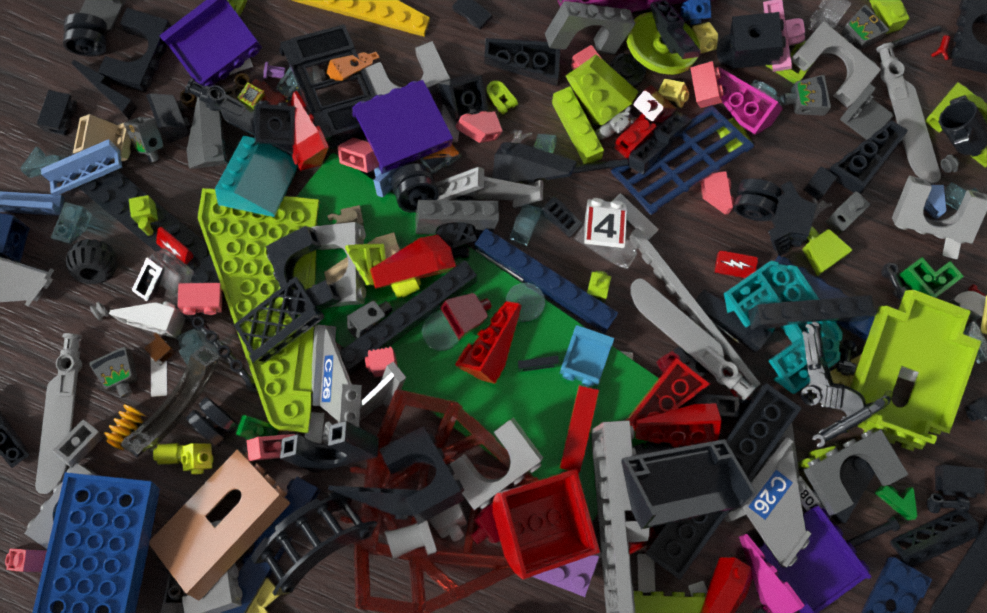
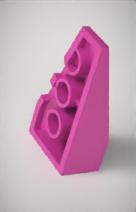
[718,67,783,135]
[739,534,805,613]

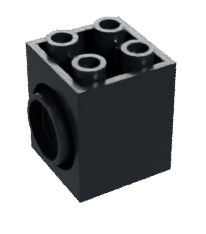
[730,12,786,69]

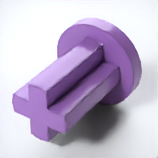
[264,62,285,79]

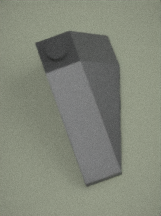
[187,97,228,169]

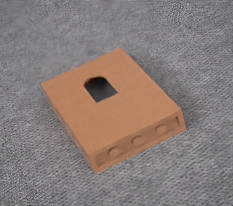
[149,450,290,601]

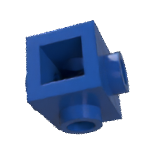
[681,0,711,25]

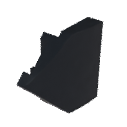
[436,222,477,248]

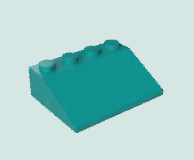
[215,136,299,217]

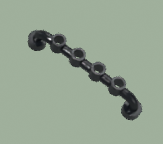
[183,312,258,393]

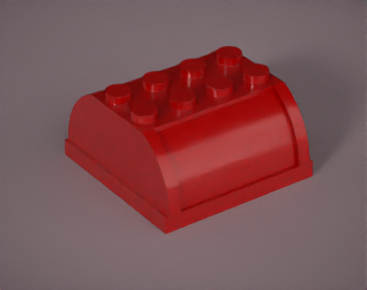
[493,469,600,579]

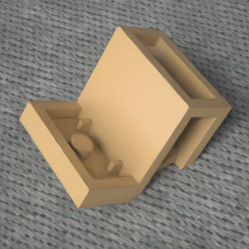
[73,114,131,163]

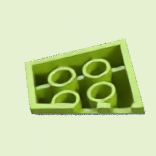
[566,54,638,126]

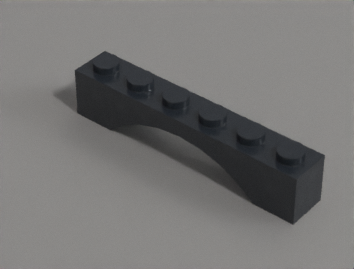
[748,295,876,330]

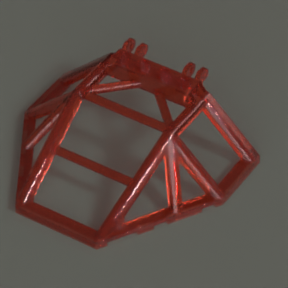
[340,389,539,613]

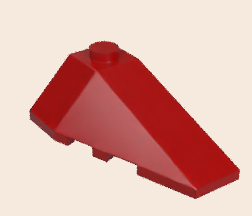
[291,91,328,171]
[370,234,456,289]
[455,301,522,384]
[635,403,721,448]

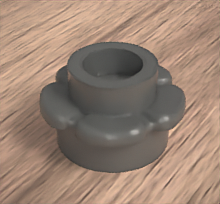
[941,154,960,173]

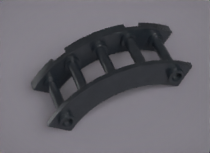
[251,492,378,596]

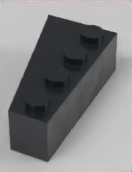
[484,38,560,86]
[830,120,908,195]
[812,456,875,524]

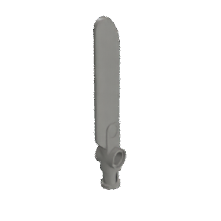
[876,43,941,184]
[631,279,756,400]
[35,333,82,494]

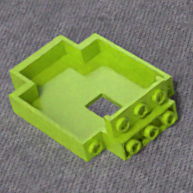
[850,290,981,451]

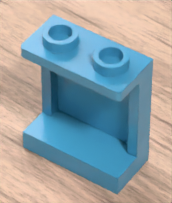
[560,325,614,388]

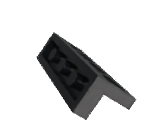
[890,510,978,568]

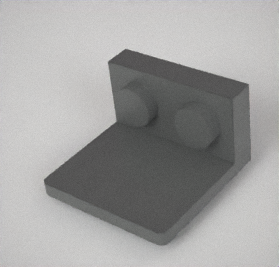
[79,0,126,31]
[840,84,893,140]

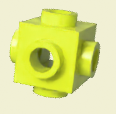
[181,443,213,475]

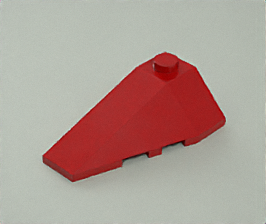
[700,557,753,613]

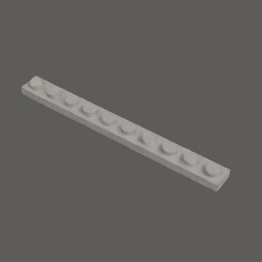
[629,228,760,387]

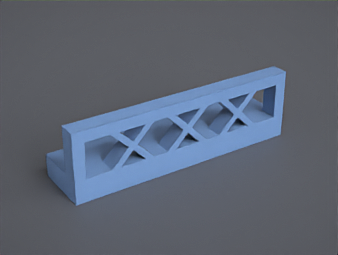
[41,139,122,197]
[0,191,64,216]

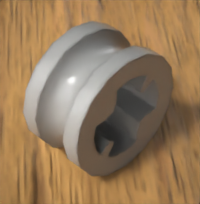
[90,301,109,321]

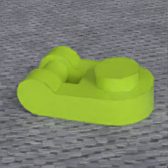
[487,81,518,115]

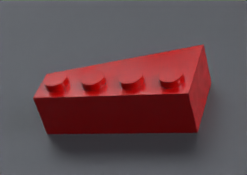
[625,358,709,431]

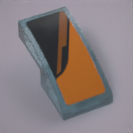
[420,143,462,175]

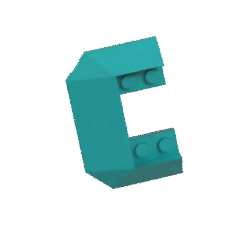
[724,261,843,394]

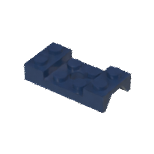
[861,557,932,613]

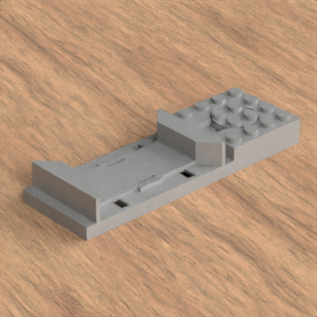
[591,421,649,613]

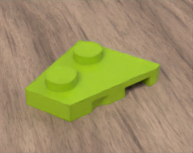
[345,244,386,285]

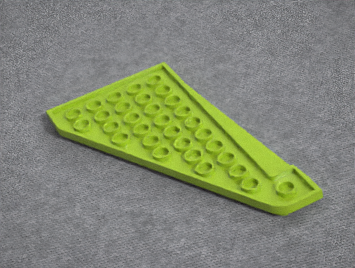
[198,188,320,433]

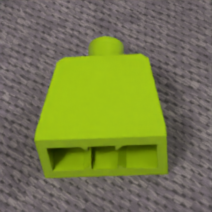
[803,226,852,276]

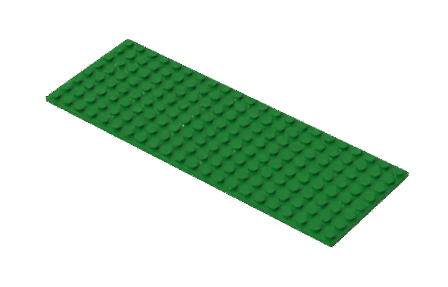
[296,153,659,522]

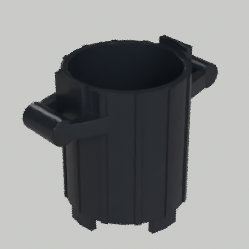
[938,95,987,157]

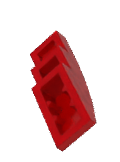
[560,385,599,473]

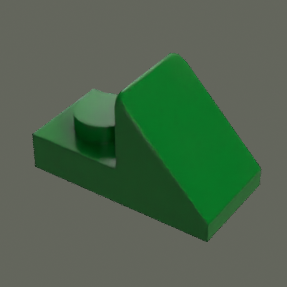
[236,415,279,440]
[874,485,917,521]

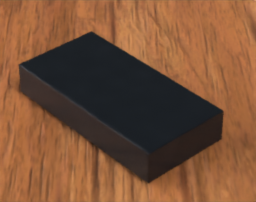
[518,356,559,372]

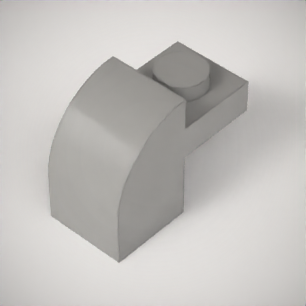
[948,291,986,321]

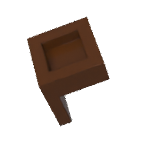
[145,332,176,366]

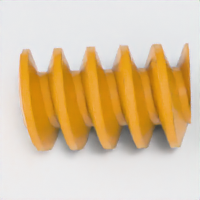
[104,404,146,451]

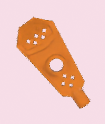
[327,52,380,81]

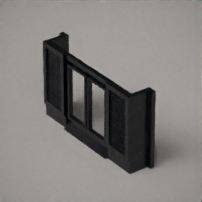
[279,24,376,151]

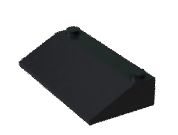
[621,439,756,530]

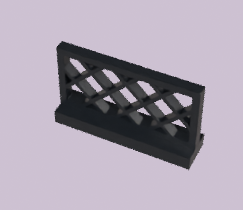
[234,277,325,365]

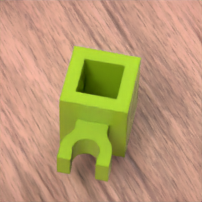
[587,271,612,303]

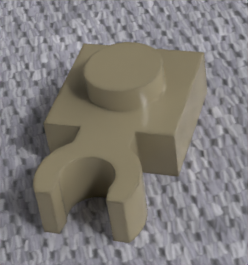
[328,205,364,226]

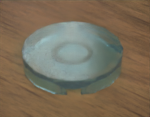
[751,80,786,107]
[506,283,545,322]
[422,311,459,351]

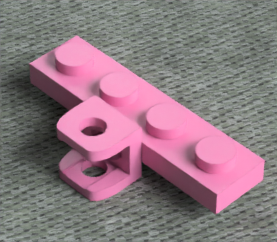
[763,0,805,72]

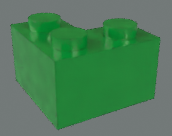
[899,257,964,298]

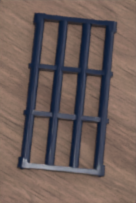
[611,105,754,215]

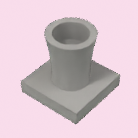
[385,521,437,560]

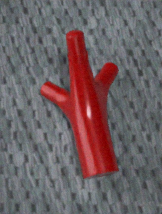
[931,36,951,60]

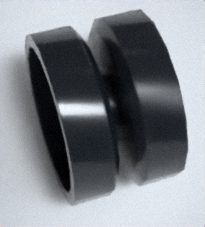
[63,13,107,57]
[391,164,439,213]
[733,178,782,222]
[186,396,239,447]

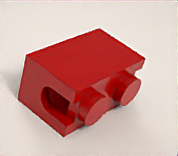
[614,114,656,160]

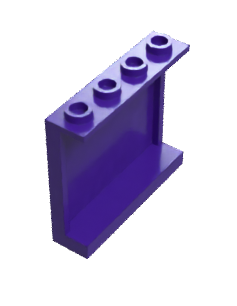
[160,0,262,86]
[353,80,453,174]
[758,506,872,613]

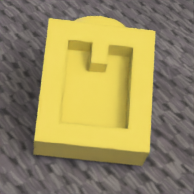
[692,22,718,53]
[658,79,689,108]

